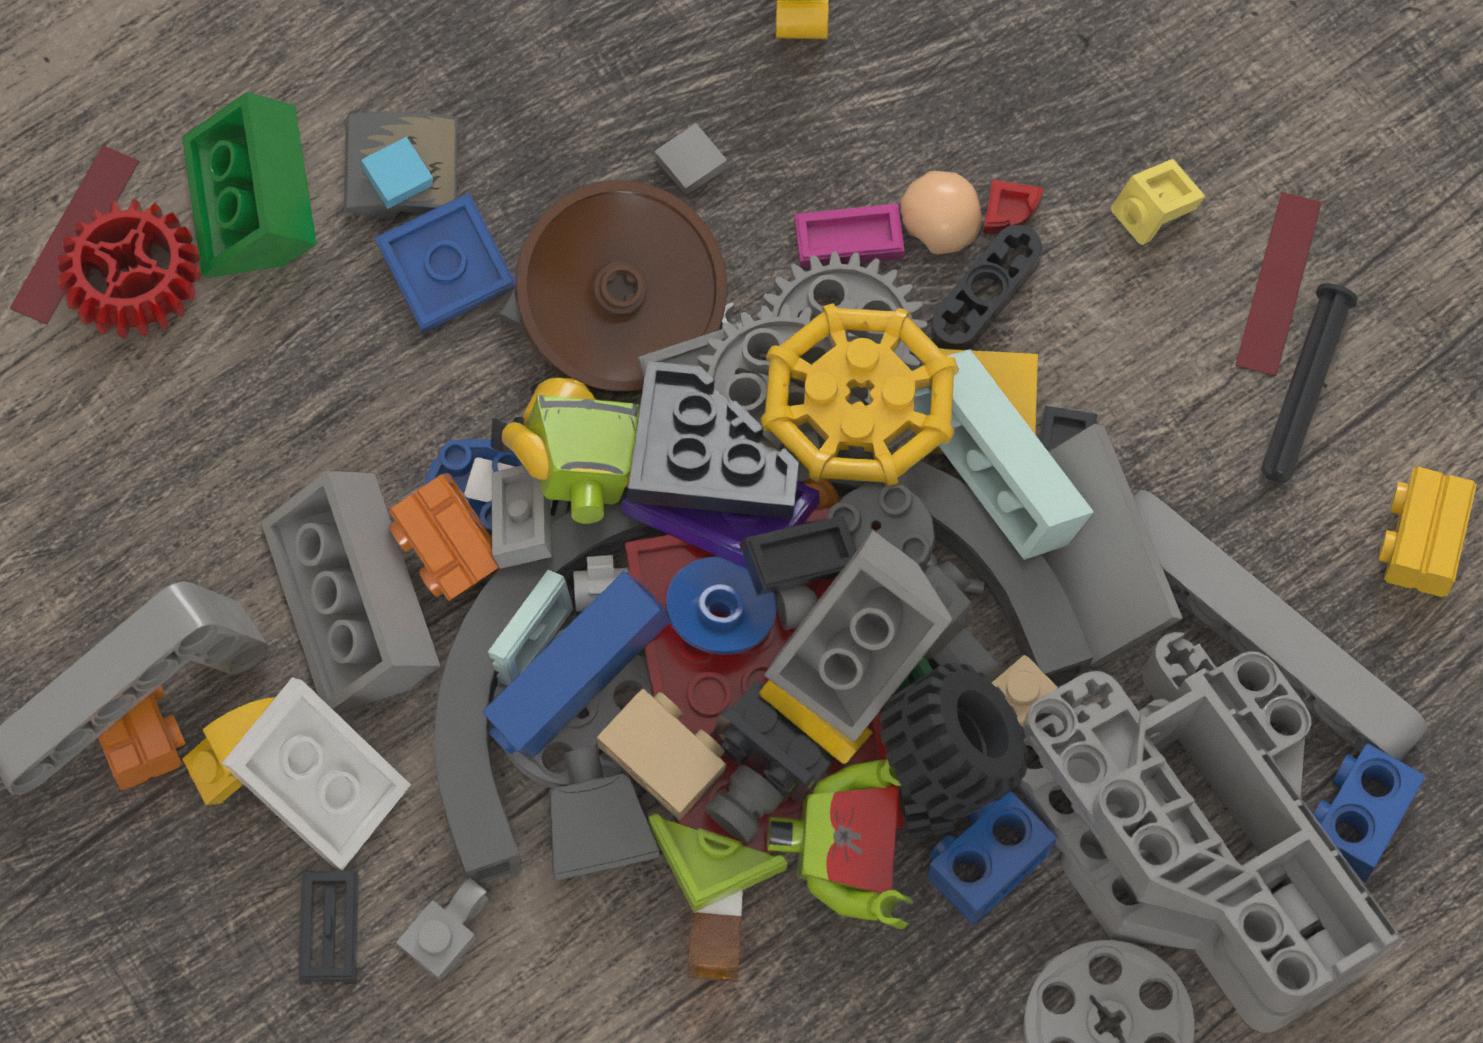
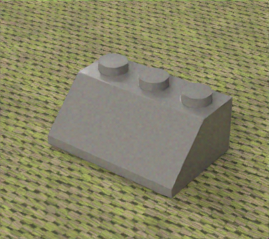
[764,531,952,742]

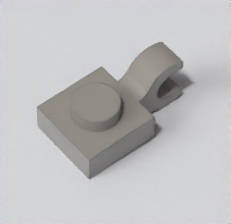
[396,878,490,982]

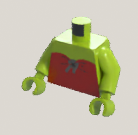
[767,760,913,929]

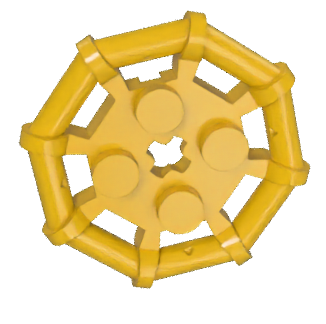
[760,303,959,487]

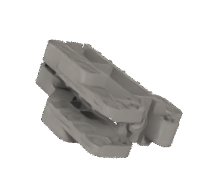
[1017,632,1404,1033]

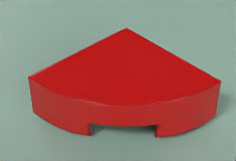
[983,179,1044,234]

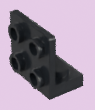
[712,680,836,804]

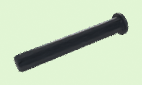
[1261,283,1358,483]

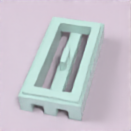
[488,570,574,686]

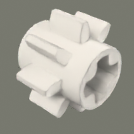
[573,555,628,612]

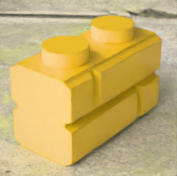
[1378,467,1477,597]

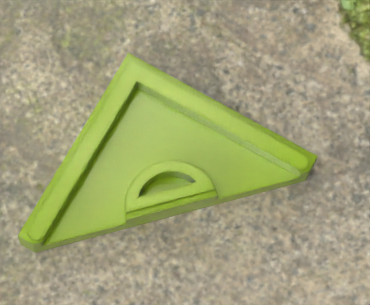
[648,814,788,913]

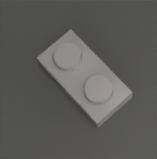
[492,465,552,569]

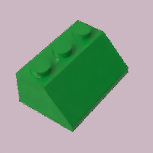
[182,92,317,278]

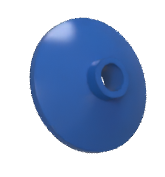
[666,557,777,654]

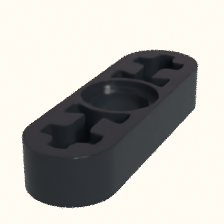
[931,225,1042,350]

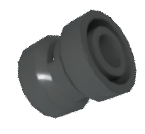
[705,764,783,843]

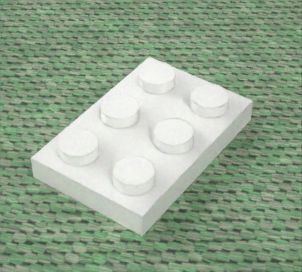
[222,677,411,871]

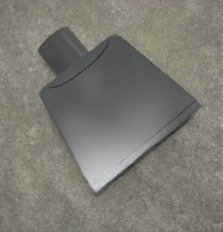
[549,745,660,881]

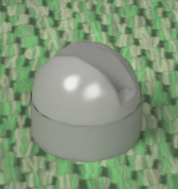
[775,585,818,630]

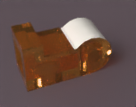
[688,890,743,982]

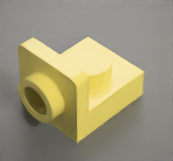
[1111,159,1205,245]

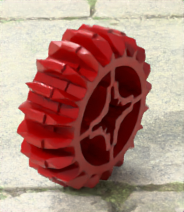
[57,198,201,339]

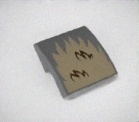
[344,111,457,220]

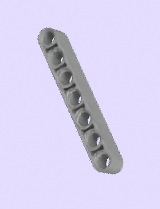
[1133,490,1428,761]

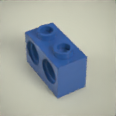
[1313,743,1426,883]
[927,791,1057,926]

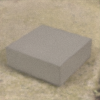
[655,123,727,196]

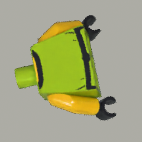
[490,395,639,524]

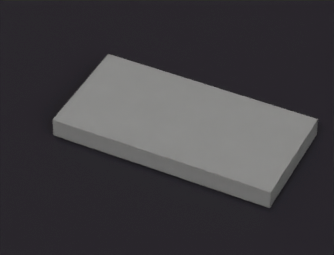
[1043,424,1183,667]

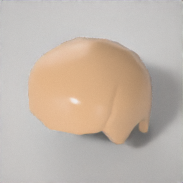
[900,171,983,254]

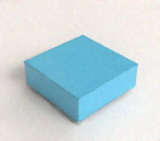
[361,137,433,209]

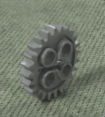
[757,251,927,406]
[697,304,868,467]

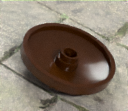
[514,180,727,394]

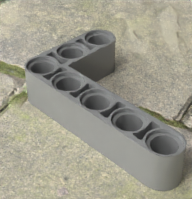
[0,581,269,795]

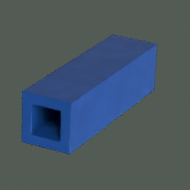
[483,571,670,757]

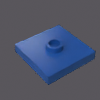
[375,193,515,334]

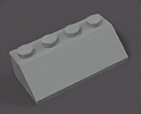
[261,471,441,713]

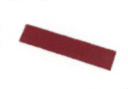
[10,145,139,325]
[1236,192,1322,376]

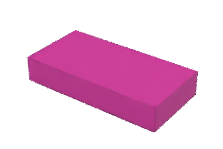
[794,204,905,269]

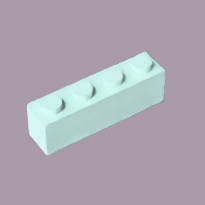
[914,349,1094,560]

